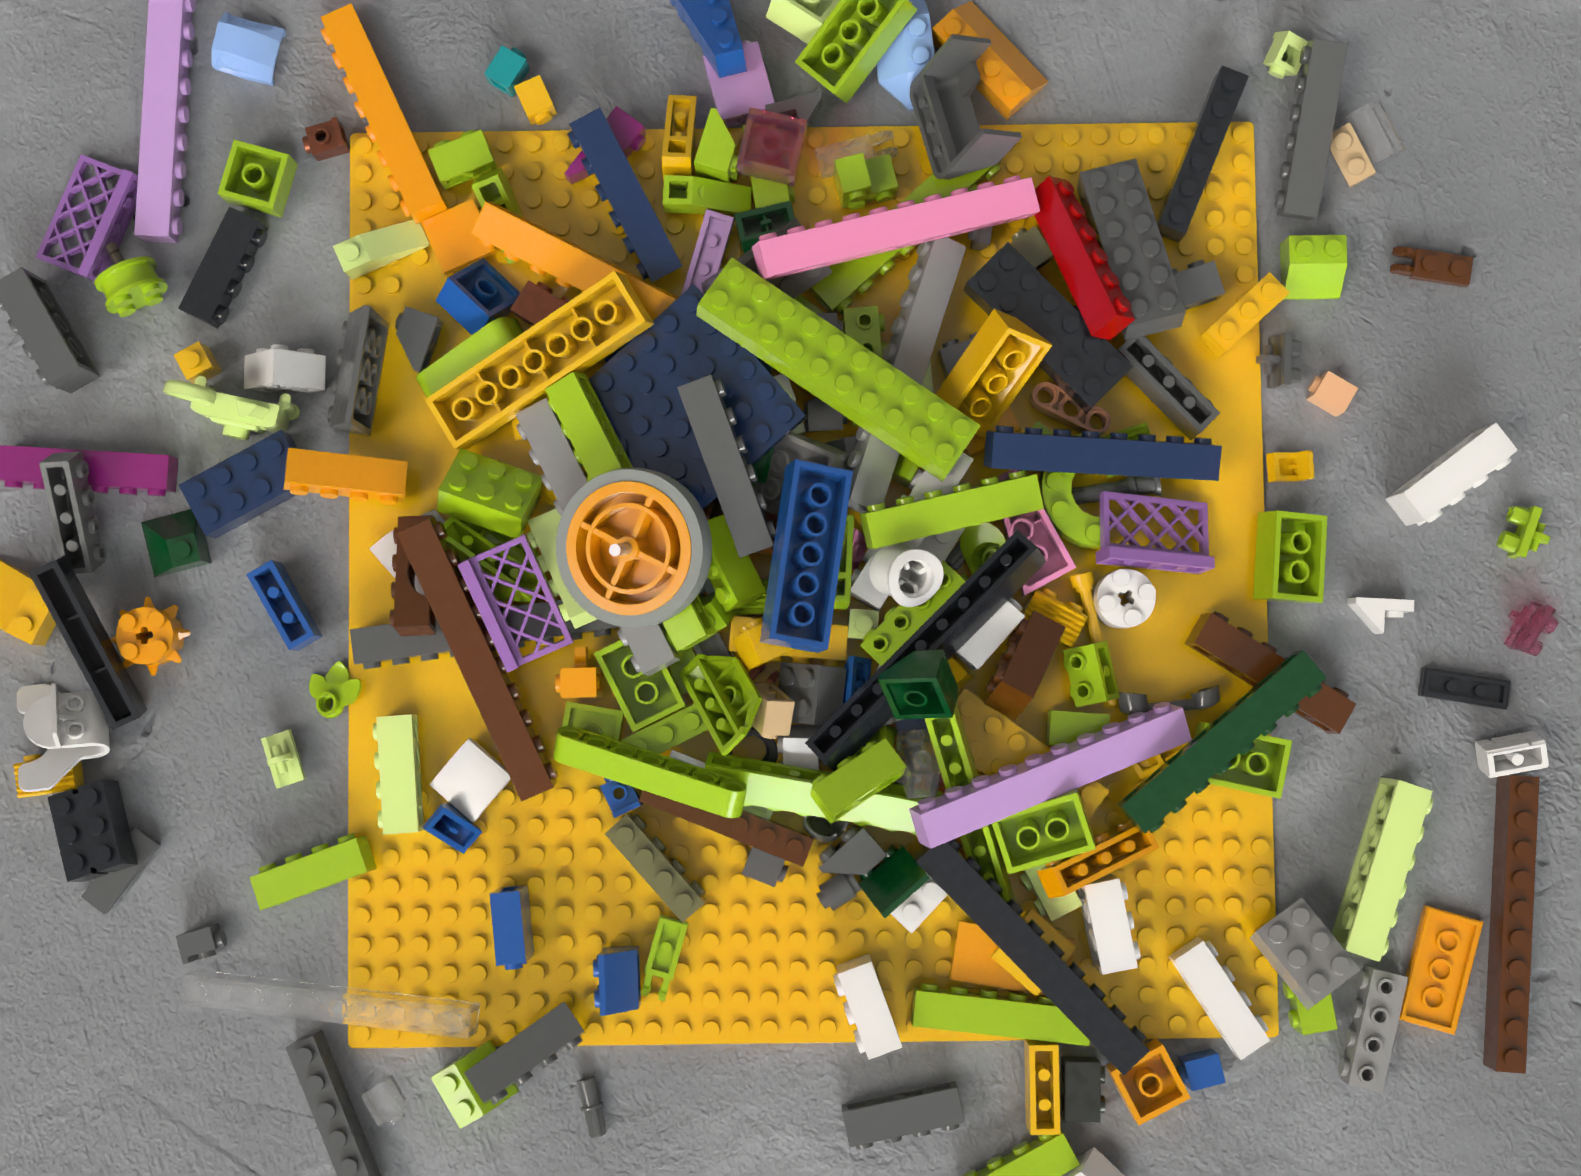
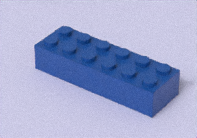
[760,459,853,653]

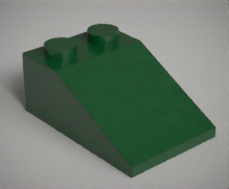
[858,844,930,918]

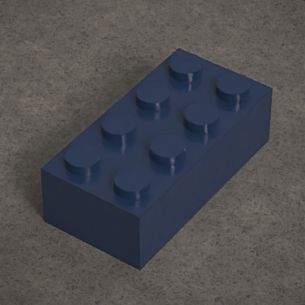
[179,430,298,539]

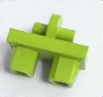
[1496,506,1551,559]

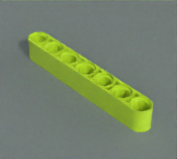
[553,726,747,818]

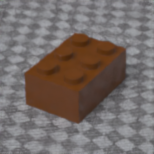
[984,611,1065,720]

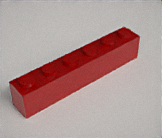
[1034,175,1135,340]

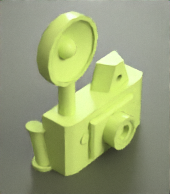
[163,376,300,441]

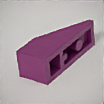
[564,106,646,184]

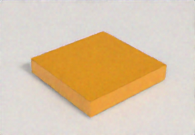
[421,198,497,275]

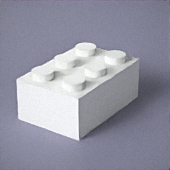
[1077,873,1140,975]
[833,954,902,1060]

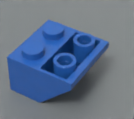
[593,946,641,1016]

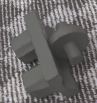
[1256,333,1302,389]

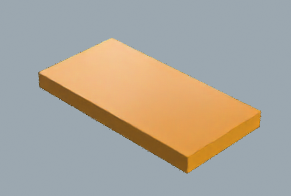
[1399,905,1483,1035]
[949,920,1075,995]

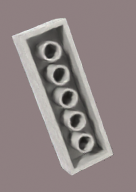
[851,453,974,611]

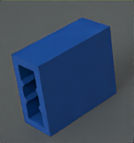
[490,885,534,970]

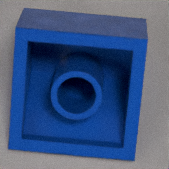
[435,258,520,335]

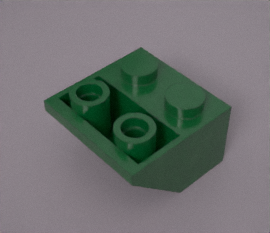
[734,201,795,254]

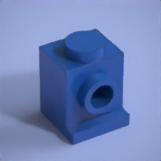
[600,778,643,818]

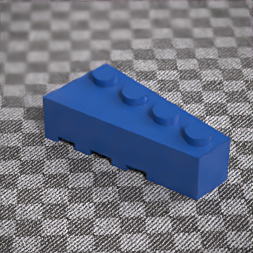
[669,0,747,78]

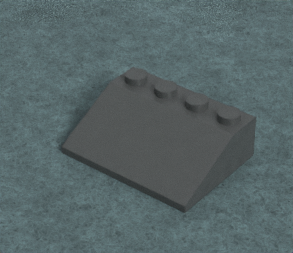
[327,305,389,436]

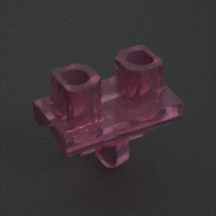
[1503,601,1559,656]

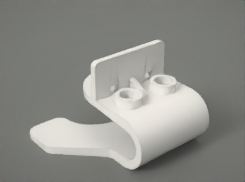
[17,683,110,792]

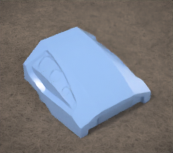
[211,12,286,86]

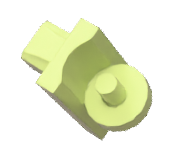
[261,729,306,789]

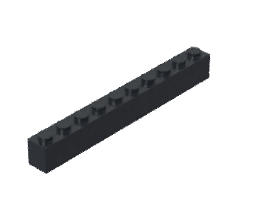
[805,530,1047,771]
[914,839,1150,1075]

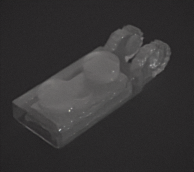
[815,130,898,179]

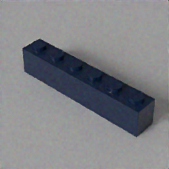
[567,108,682,283]

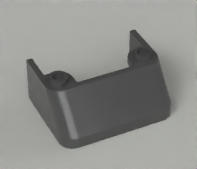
[910,34,1022,180]

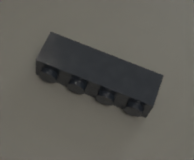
[178,206,268,329]

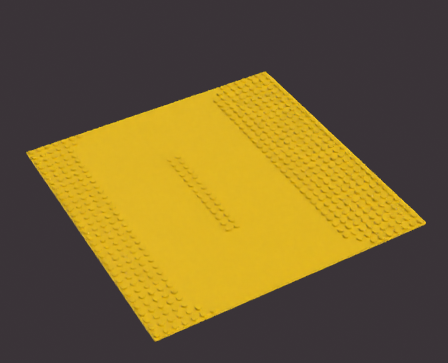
[348,122,1279,1048]

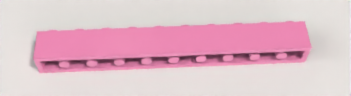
[752,175,1040,280]

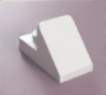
[1347,597,1414,634]

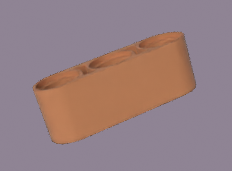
[1029,382,1111,436]

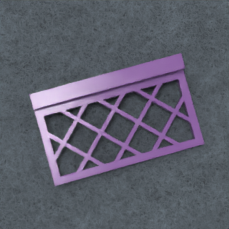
[35,154,138,282]
[1096,491,1215,574]
[457,534,574,673]

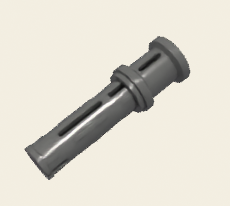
[1072,476,1161,505]

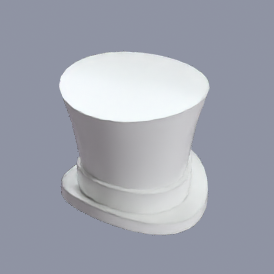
[869,543,944,607]

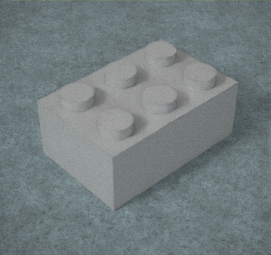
[1250,897,1361,1010]

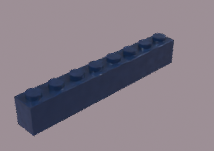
[983,425,1222,481]

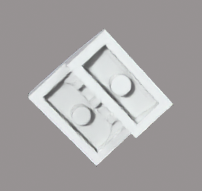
[430,737,511,823]

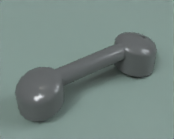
[1118,685,1221,715]

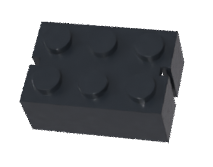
[48,779,138,882]

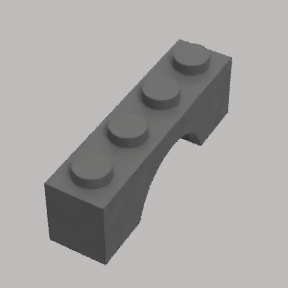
[803,313,847,432]

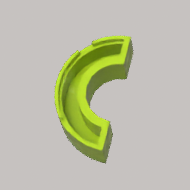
[1038,433,1100,549]

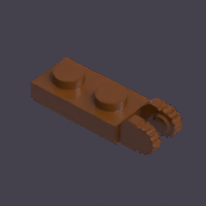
[1390,246,1474,287]

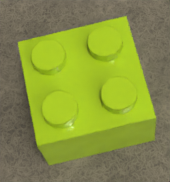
[217,139,298,218]

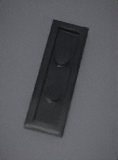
[1418,667,1511,710]

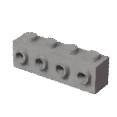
[1338,965,1408,1093]

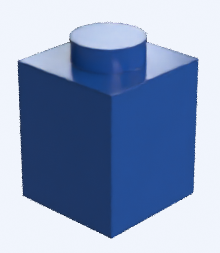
[1176,1048,1226,1091]

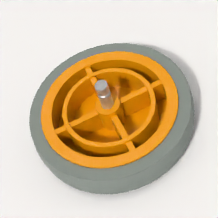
[556,468,712,628]

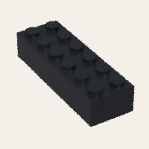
[963,242,1133,413]

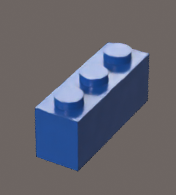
[246,560,323,651]

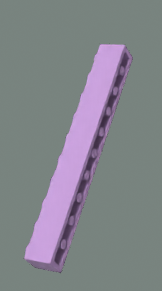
[134,0,196,243]
[909,702,1192,849]

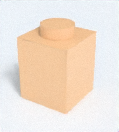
[1306,371,1358,417]

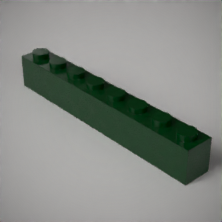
[1117,650,1327,833]

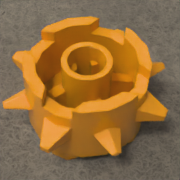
[111,597,191,676]

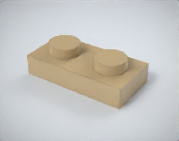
[1330,122,1376,188]

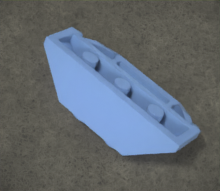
[876,0,935,111]

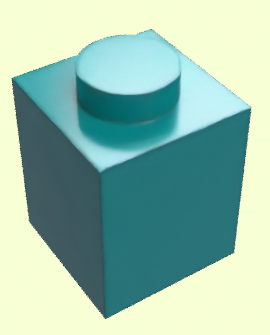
[484,45,530,97]

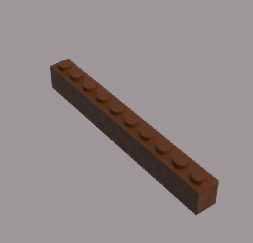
[397,516,558,802]
[1483,774,1540,1074]

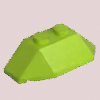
[443,516,548,602]
[678,654,762,756]

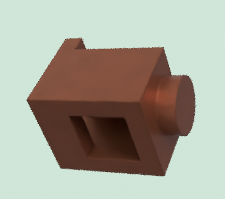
[302,117,350,161]

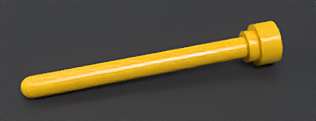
[1070,571,1118,709]

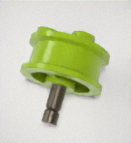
[94,242,168,317]

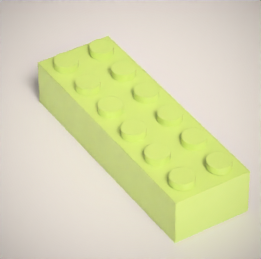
[1332,777,1433,962]

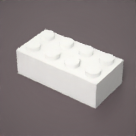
[1385,423,1518,526]

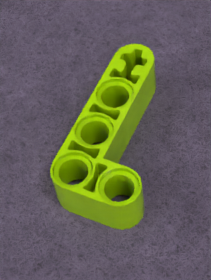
[416,317,524,398]

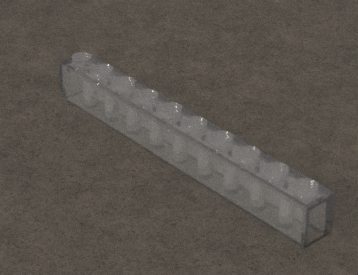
[180,970,480,1039]

